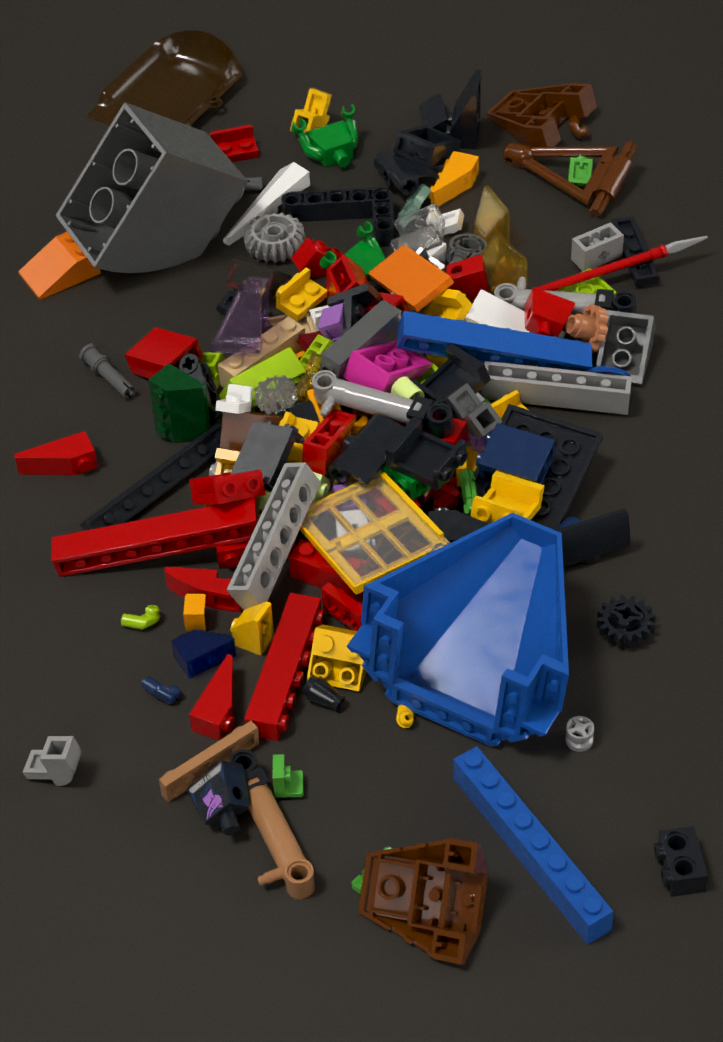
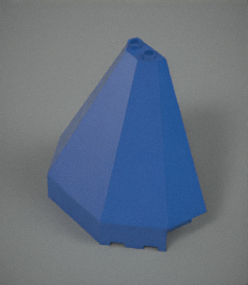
[347,513,569,747]

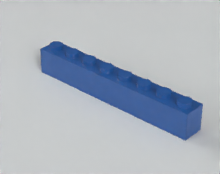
[397,311,592,372]
[453,746,614,945]

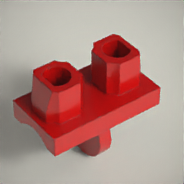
[416,476,461,510]

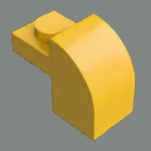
[290,88,332,132]

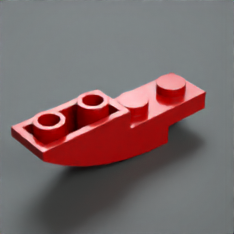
[164,567,270,613]

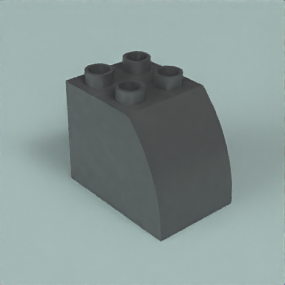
[55,102,248,273]

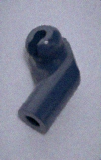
[142,676,181,704]

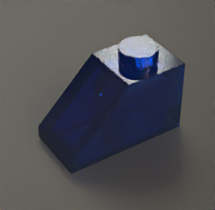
[171,629,236,679]

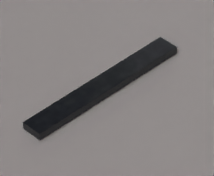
[80,420,222,531]

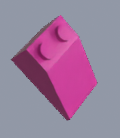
[343,340,433,393]

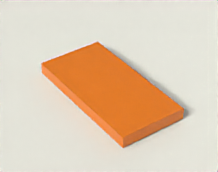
[368,245,454,312]

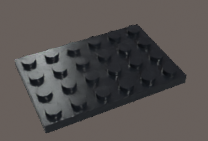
[455,404,603,530]

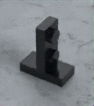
[327,283,381,334]

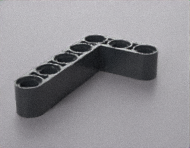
[282,187,395,248]

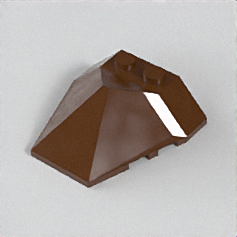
[358,838,489,965]

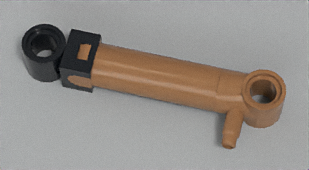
[229,749,315,899]

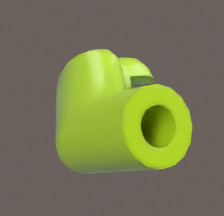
[121,605,161,630]

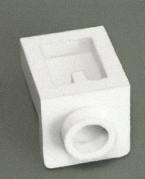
[216,384,253,414]

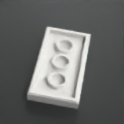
[464,289,566,339]

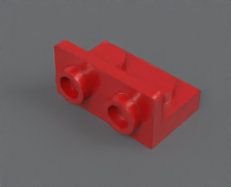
[210,125,259,162]
[321,582,362,631]

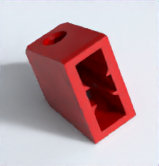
[446,255,490,304]
[524,287,575,337]

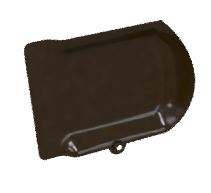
[87,30,242,126]

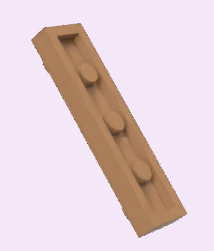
[159,721,260,802]

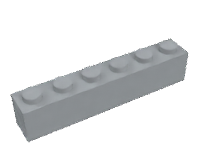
[481,361,632,415]

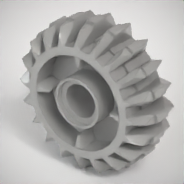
[244,212,305,264]

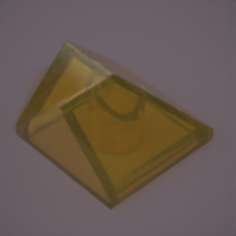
[474,186,510,248]
[481,234,527,292]

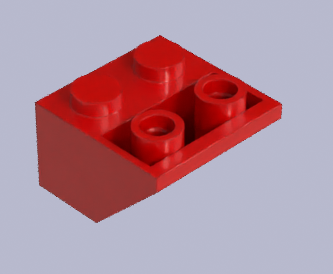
[326,254,369,299]

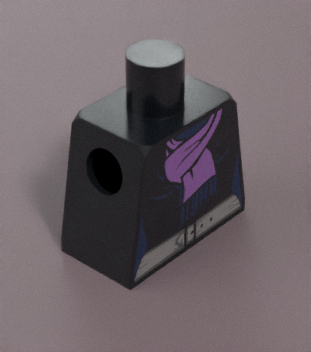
[187,760,250,835]

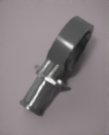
[445,233,488,274]

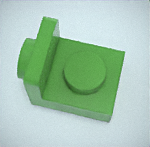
[568,156,593,187]
[273,754,303,798]

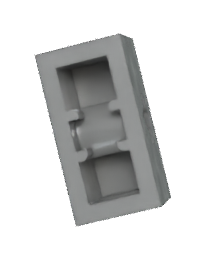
[571,222,624,271]

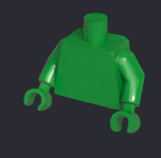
[291,104,359,167]
[320,221,386,282]

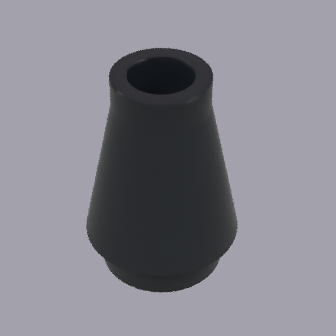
[302,675,345,711]

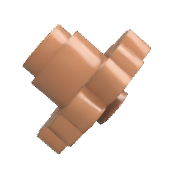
[566,304,608,354]

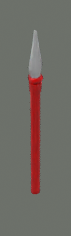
[535,236,708,291]

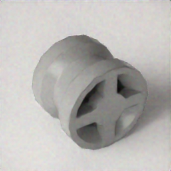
[565,716,594,752]

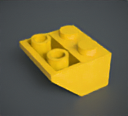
[306,625,367,691]

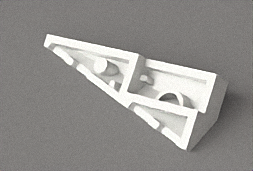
[223,162,310,246]

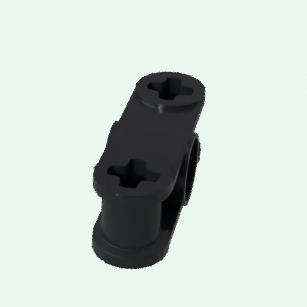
[179,354,222,423]

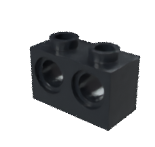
[654,826,708,897]

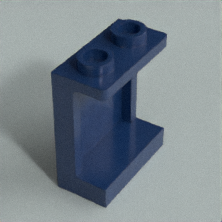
[476,423,555,485]

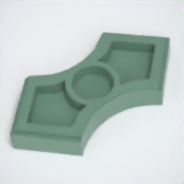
[395,183,431,227]

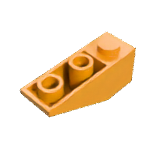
[428,151,479,208]

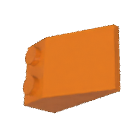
[18,232,101,300]

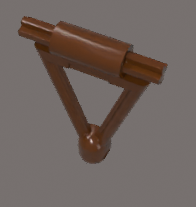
[503,140,638,218]

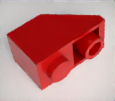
[291,238,343,279]

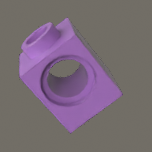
[318,303,343,342]

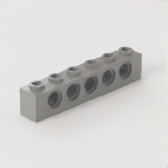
[227,462,320,609]

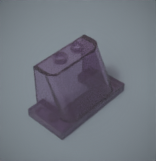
[211,277,271,354]

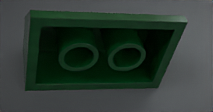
[148,363,211,443]

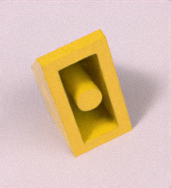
[230,601,274,656]

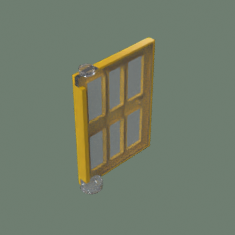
[299,471,450,595]

